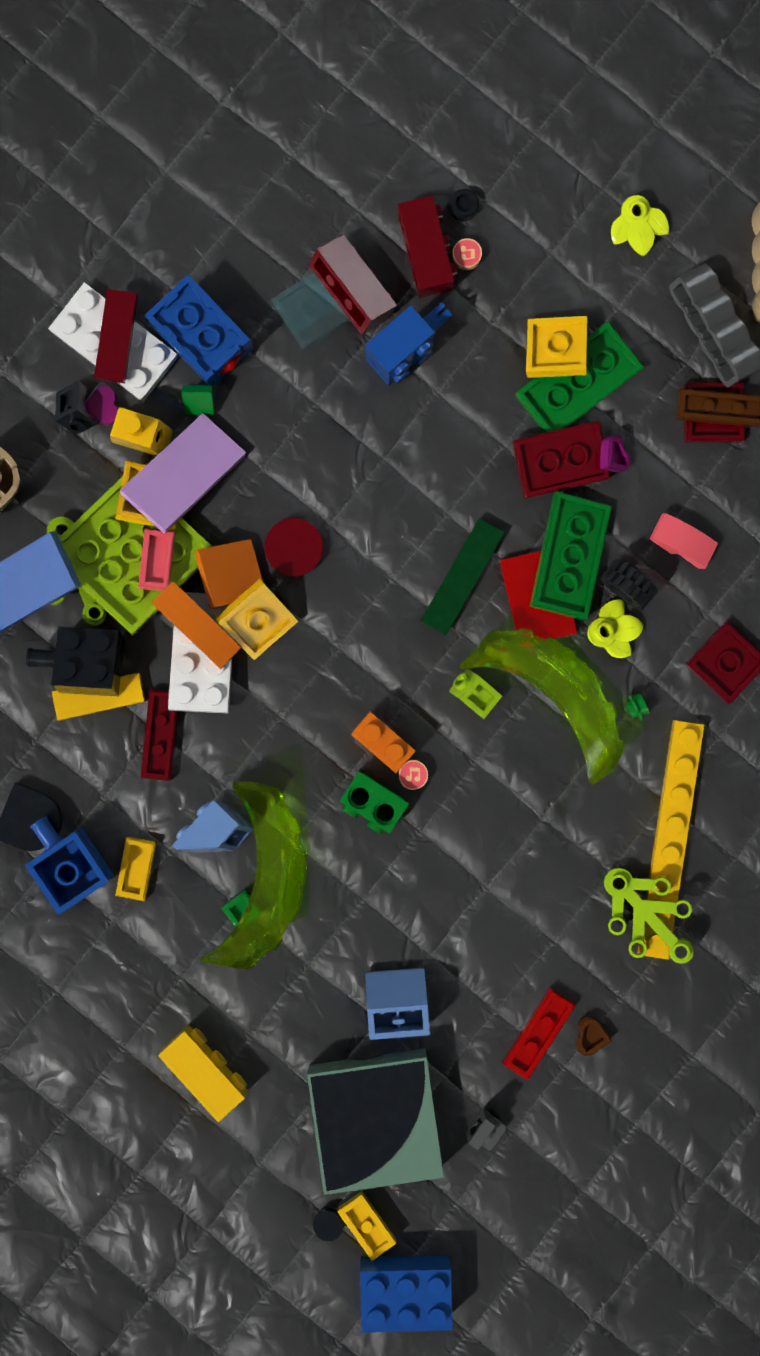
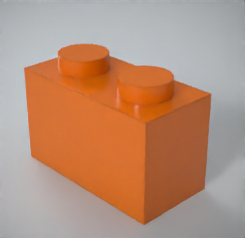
[351,711,416,773]

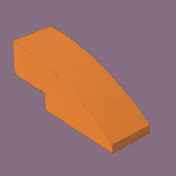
[152,581,241,670]

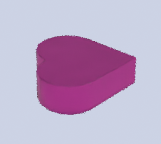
[86,386,118,426]
[600,436,631,472]

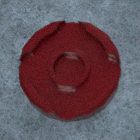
[264,518,324,577]

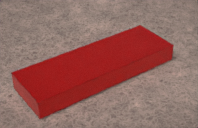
[502,987,576,1080]

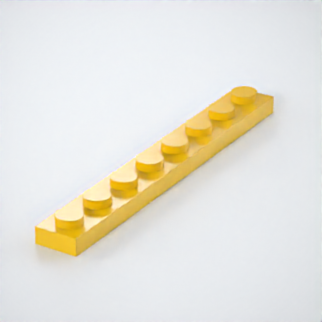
[637,720,704,960]

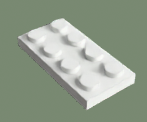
[48,282,179,402]
[168,592,234,714]

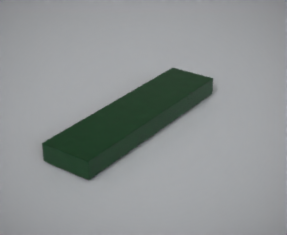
[420,518,504,635]

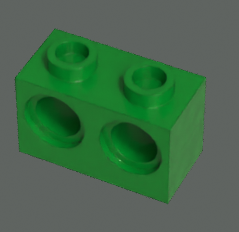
[339,770,409,834]

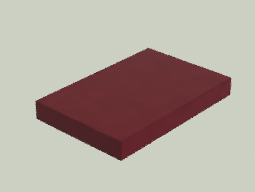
[511,420,611,499]

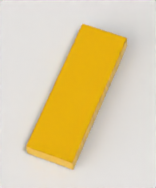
[51,673,146,721]

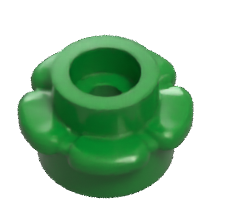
[625,693,650,721]

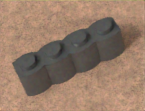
[669,263,760,388]

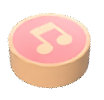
[452,238,482,271]
[398,760,428,790]

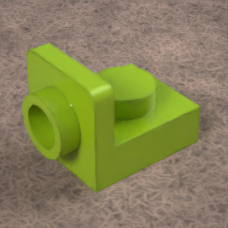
[449,669,502,719]

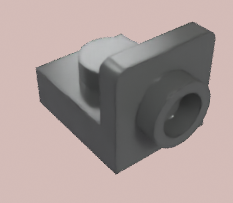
[466,1109,507,1151]

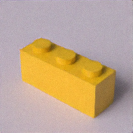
[158,1024,248,1122]

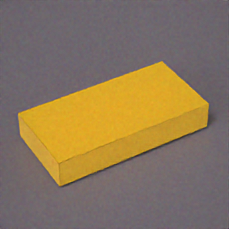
[115,836,157,901]

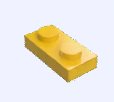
[337,1191,396,1261]

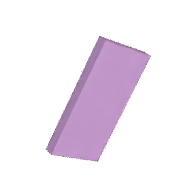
[120,413,246,534]

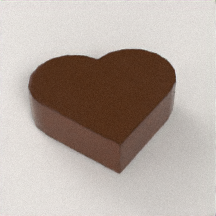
[575,1015,612,1056]

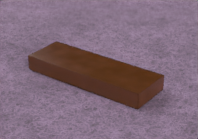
[675,388,760,428]

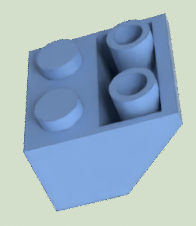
[172,800,255,853]
[365,968,430,1040]

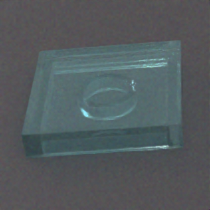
[271,272,350,351]

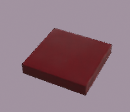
[683,382,745,443]
[685,621,760,705]

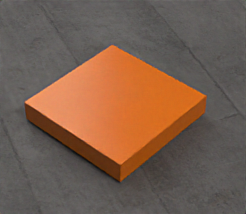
[194,539,263,609]

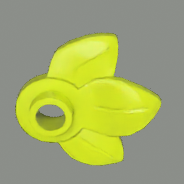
[611,195,669,256]
[587,599,644,658]

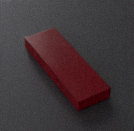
[94,289,138,384]
[140,690,178,781]

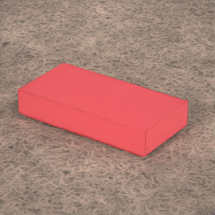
[138,529,175,591]

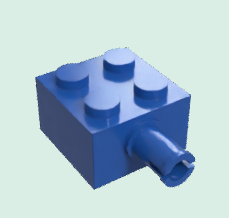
[365,302,453,386]
[25,816,115,915]

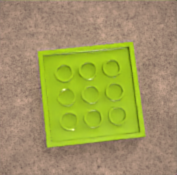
[59,476,212,636]

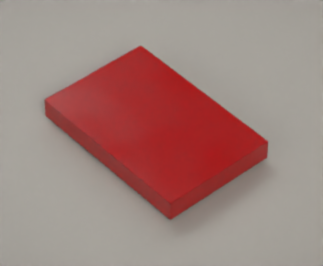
[499,551,577,647]

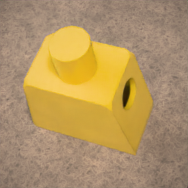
[110,407,174,456]

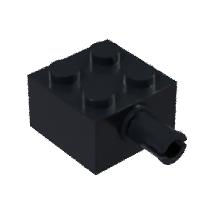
[26,627,125,697]

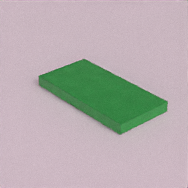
[515,321,644,432]
[529,491,612,621]

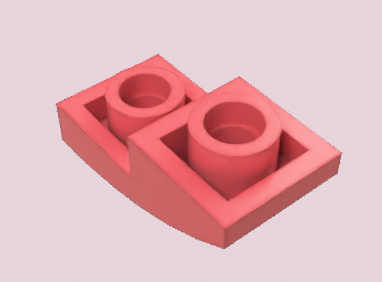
[650,513,718,569]

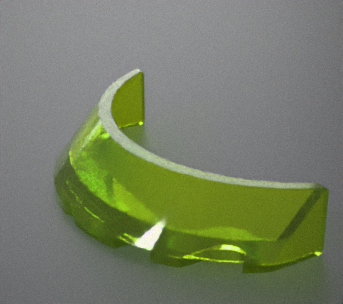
[459,628,624,785]
[200,781,306,970]

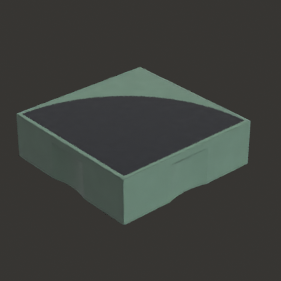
[307,1048,444,1195]

